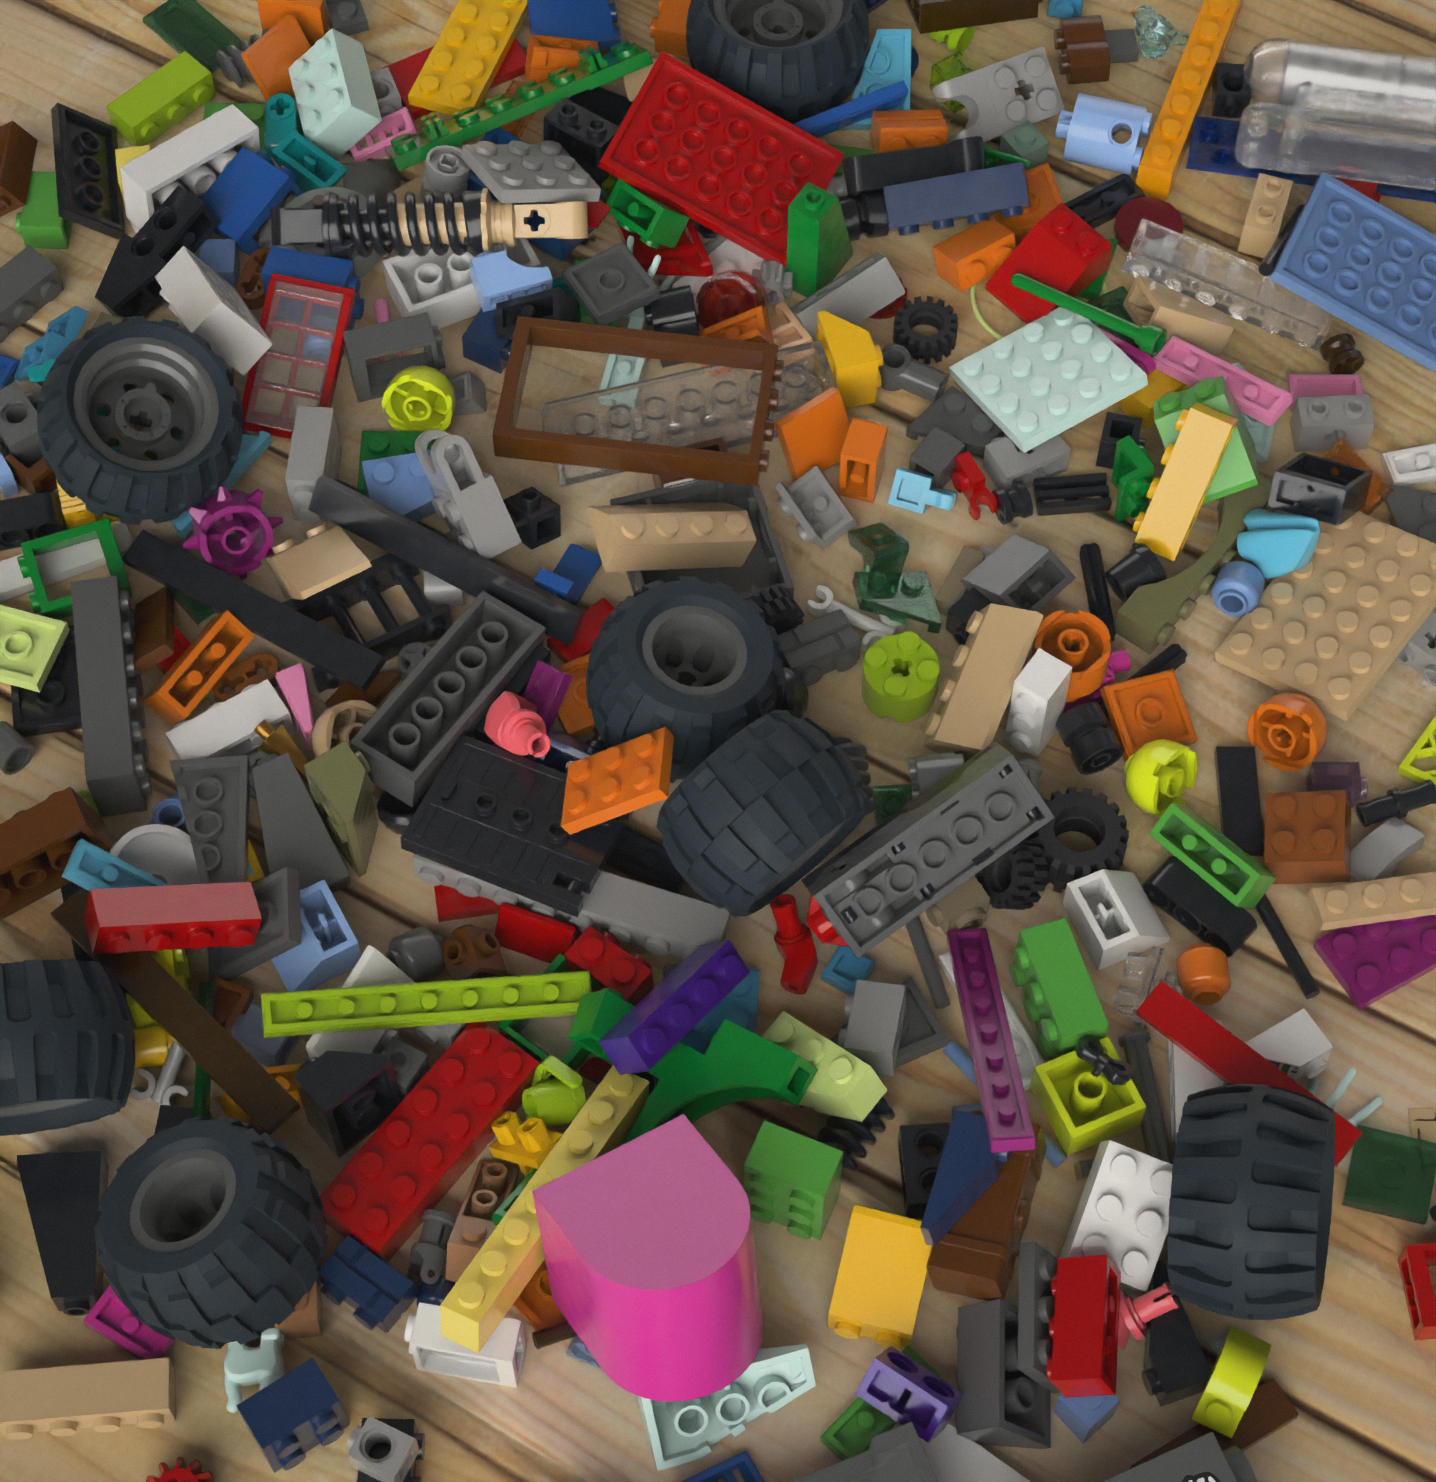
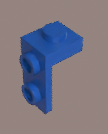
[534,544,602,606]

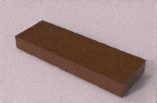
[134,586,174,672]

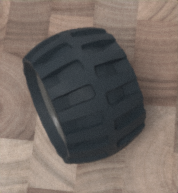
[686,0,869,124]
[37,316,244,525]
[0,959,135,1136]
[1167,1084,1335,1320]

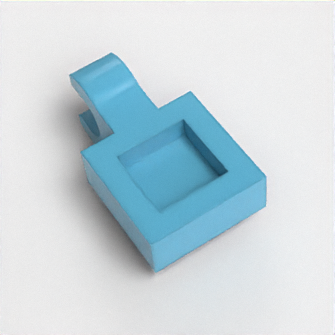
[888,467,957,514]

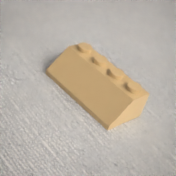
[586,502,757,572]
[923,603,1044,763]

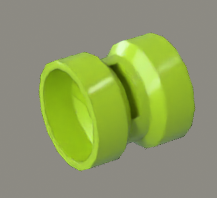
[929,26,975,55]

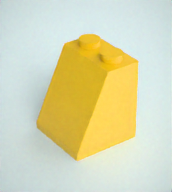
[827,1204,932,1349]

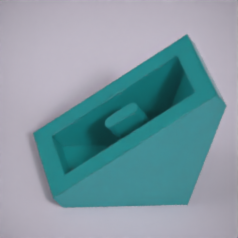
[272,130,348,193]

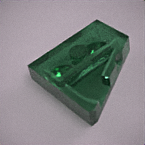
[852,571,942,633]

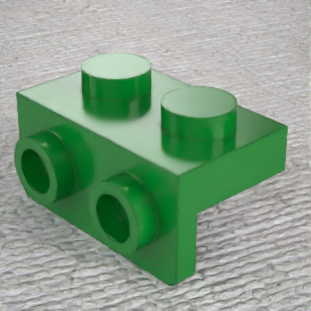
[1111,435,1155,522]

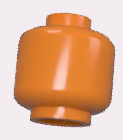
[1176,942,1231,1005]

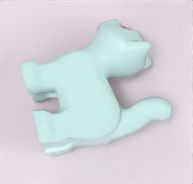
[224,1328,285,1413]

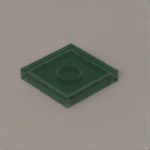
[1342,1125,1436,1225]

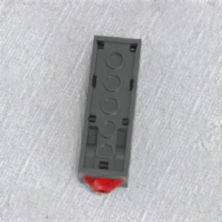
[801,741,1055,958]

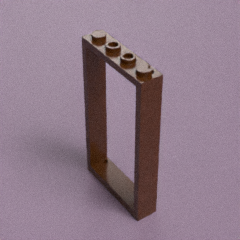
[492,316,784,486]

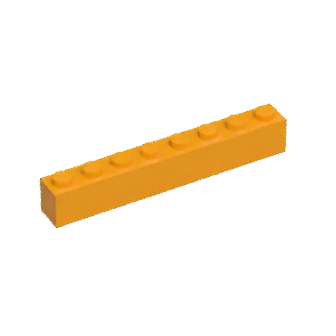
[1136,0,1243,200]

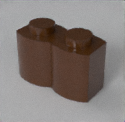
[1054,15,1111,84]

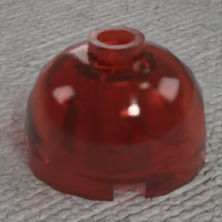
[696,269,769,329]

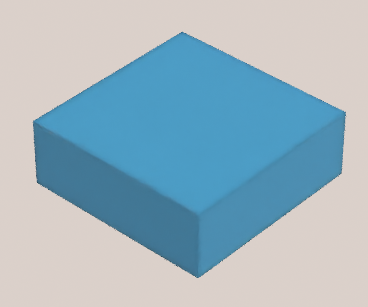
[821,946,876,995]

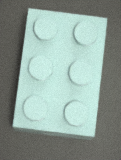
[288,28,382,160]

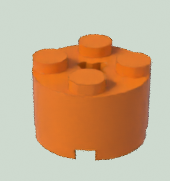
[1031,610,1111,703]

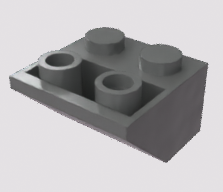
[960,534,1076,612]

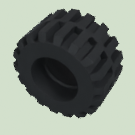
[1027,787,1129,894]

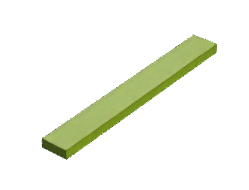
[261,971,592,1038]

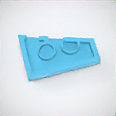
[842,29,912,130]

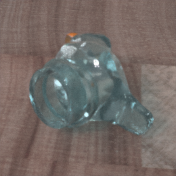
[1130,5,1189,59]

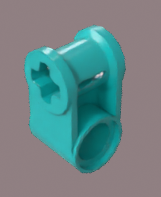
[264,93,303,158]

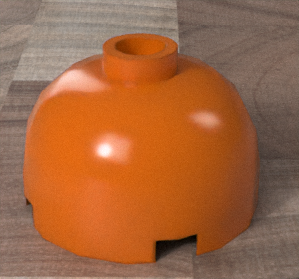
[1247,693,1328,772]

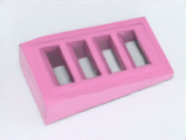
[350,107,419,164]
[275,663,315,751]

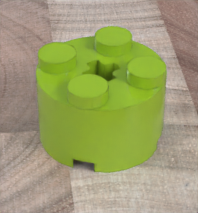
[862,631,940,723]

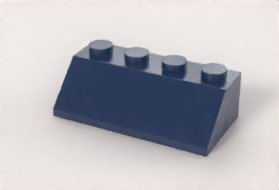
[883,162,1031,236]

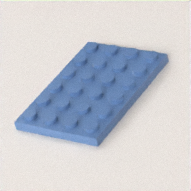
[1269,172,1436,373]

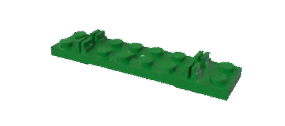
[385,40,653,171]

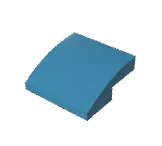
[14,306,89,382]

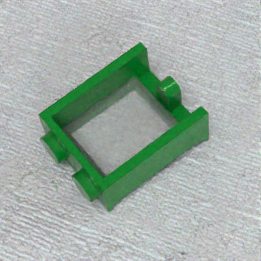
[498,953,599,1079]

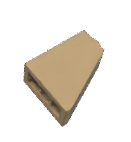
[1123,274,1234,358]

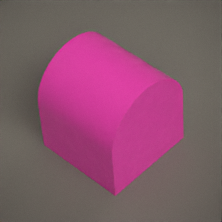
[532,1114,764,1402]

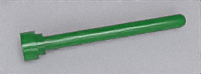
[1011,273,1167,356]

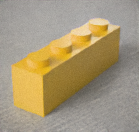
[1132,402,1238,561]

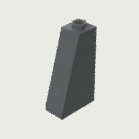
[252,752,350,893]

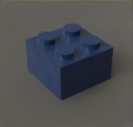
[236,1357,349,1473]

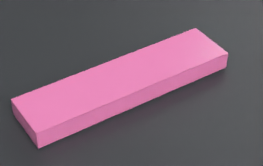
[1153,336,1293,427]

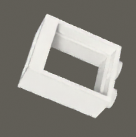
[404,1302,526,1388]

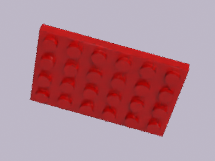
[598,51,845,267]

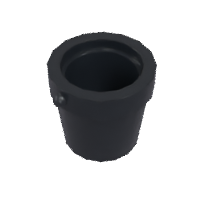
[1105,543,1167,603]

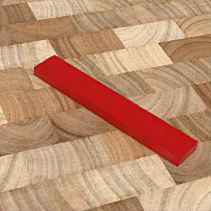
[1136,980,1363,1167]

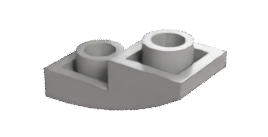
[1350,816,1426,882]

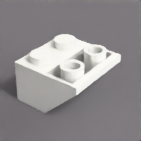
[1063,869,1170,970]

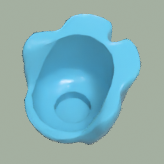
[1237,508,1321,579]

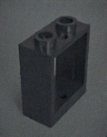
[543,98,619,202]
[1267,453,1373,526]

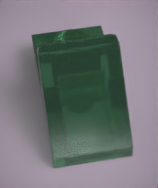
[848,522,909,582]

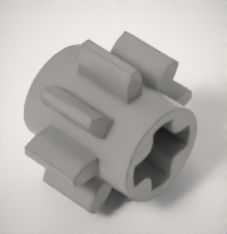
[751,261,794,305]

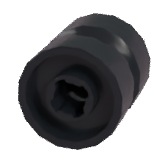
[838,191,889,241]
[1055,702,1124,775]

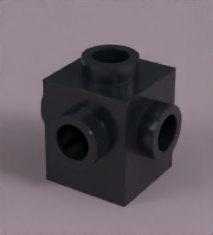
[503,486,561,550]

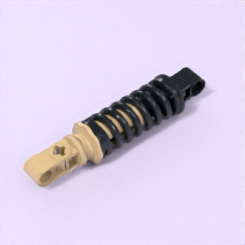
[270,188,588,258]

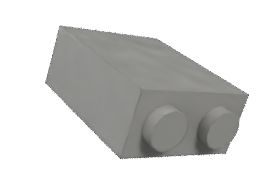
[285,406,342,524]

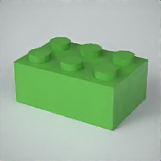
[1010,917,1109,1060]
[744,1120,844,1240]

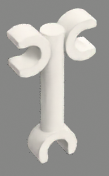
[807,585,908,653]

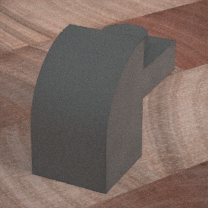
[324,0,369,36]

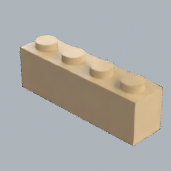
[0,1357,176,1440]

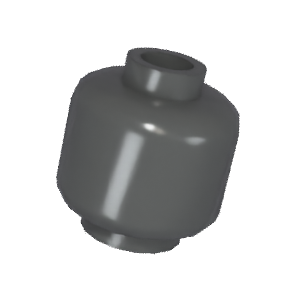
[385,927,445,983]

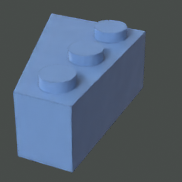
[362,444,472,522]

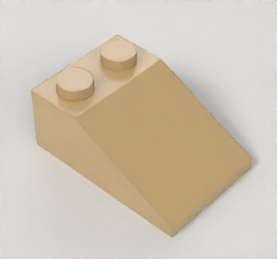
[266,522,372,600]

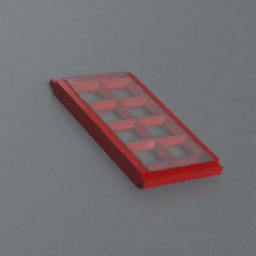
[242,273,356,439]

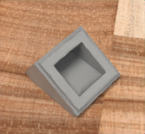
[450,371,487,416]

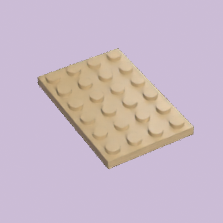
[1215,512,1436,721]

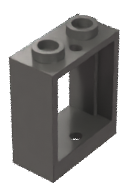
[343,312,446,403]

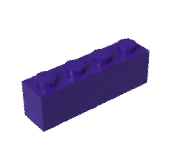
[598,940,750,1075]

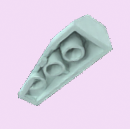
[636,1344,816,1471]

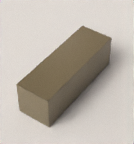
[933,545,985,616]

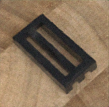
[1033,473,1112,516]

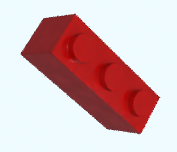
[1046,1255,1121,1398]

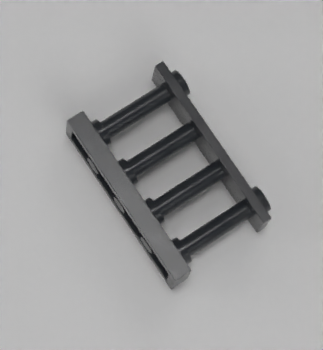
[283,553,453,693]

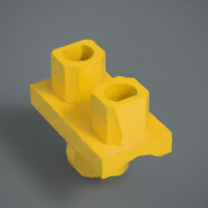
[489,1111,563,1176]

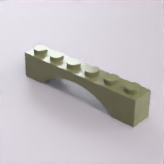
[1114,473,1277,655]

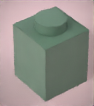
[998,121,1049,171]

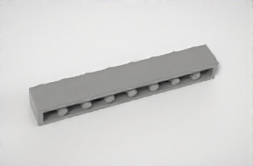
[413,854,731,960]

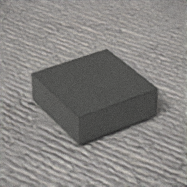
[1104,29,1139,63]

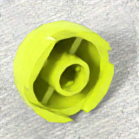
[382,365,457,431]
[1124,739,1198,818]

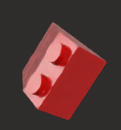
[985,202,1113,324]

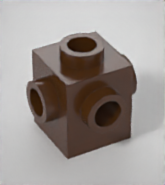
[441,924,507,980]

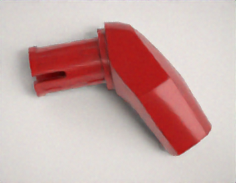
[770,894,818,995]

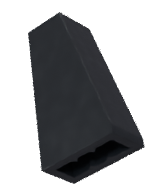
[17,1151,109,1316]

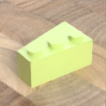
[762,1011,887,1122]

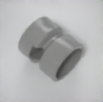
[420,145,471,203]

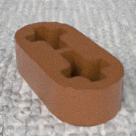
[235,247,270,310]
[212,653,280,703]

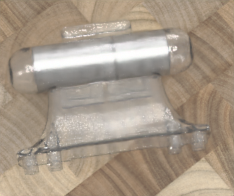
[1235,38,1436,192]

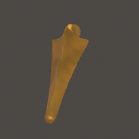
[254,719,309,784]

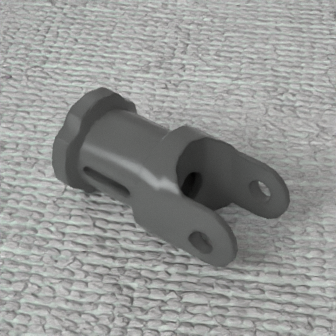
[407,1209,457,1288]

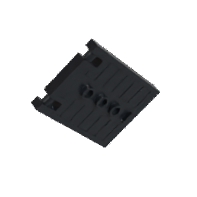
[401,734,634,917]

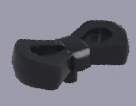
[1075,1035,1133,1085]

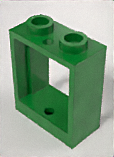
[17,518,133,619]

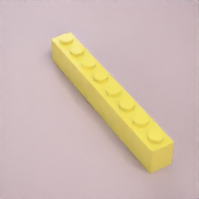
[440,1065,649,1353]

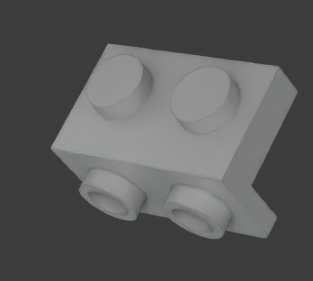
[775,465,858,550]

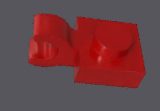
[951,451,998,520]

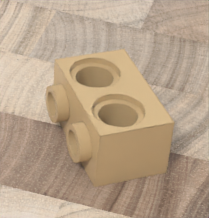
[1237,173,1293,258]

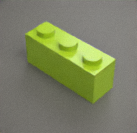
[106,51,216,146]

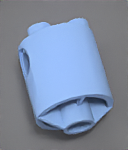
[1055,92,1153,175]

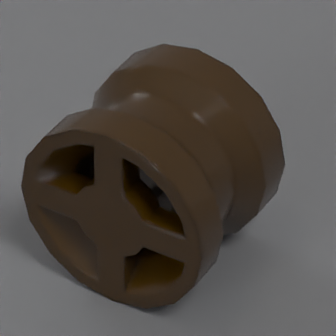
[1320,333,1365,374]

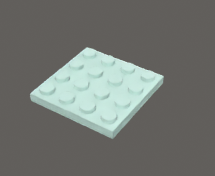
[949,307,1148,453]

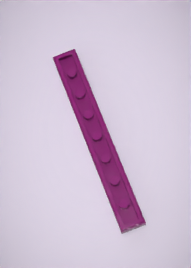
[947,928,1035,1153]

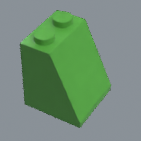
[1153,376,1259,504]

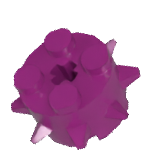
[182,485,283,580]

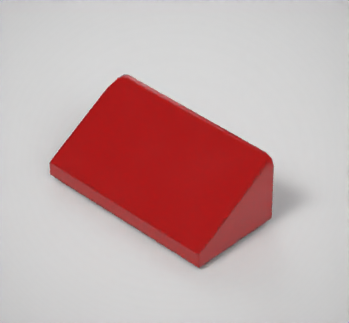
[495,902,577,964]

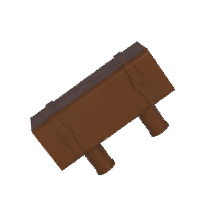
[926,1111,1047,1301]

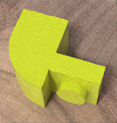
[1192,1326,1272,1438]

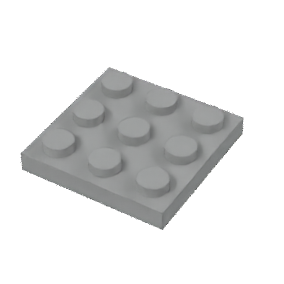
[461,140,601,203]

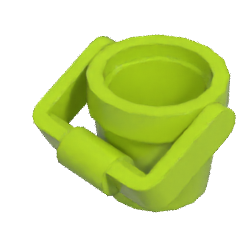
[522,1055,587,1127]

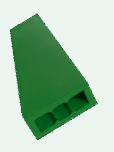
[786,182,853,297]

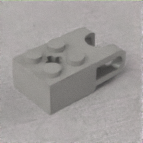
[932,46,1065,143]
[414,429,522,560]

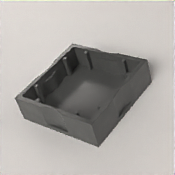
[610,480,794,600]

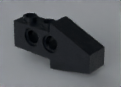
[95,185,221,317]

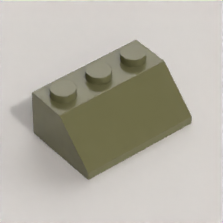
[304,741,378,877]

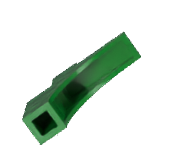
[622,1019,818,1145]

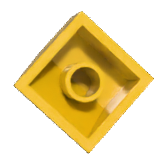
[815,311,883,409]

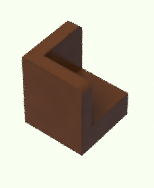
[4,454,58,495]

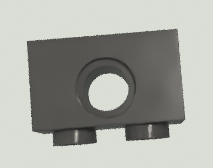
[0,382,43,466]

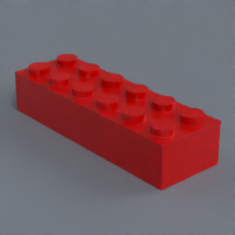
[319,1022,540,1262]

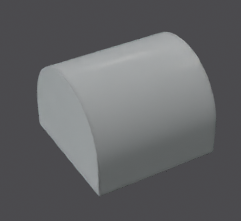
[424,571,464,607]

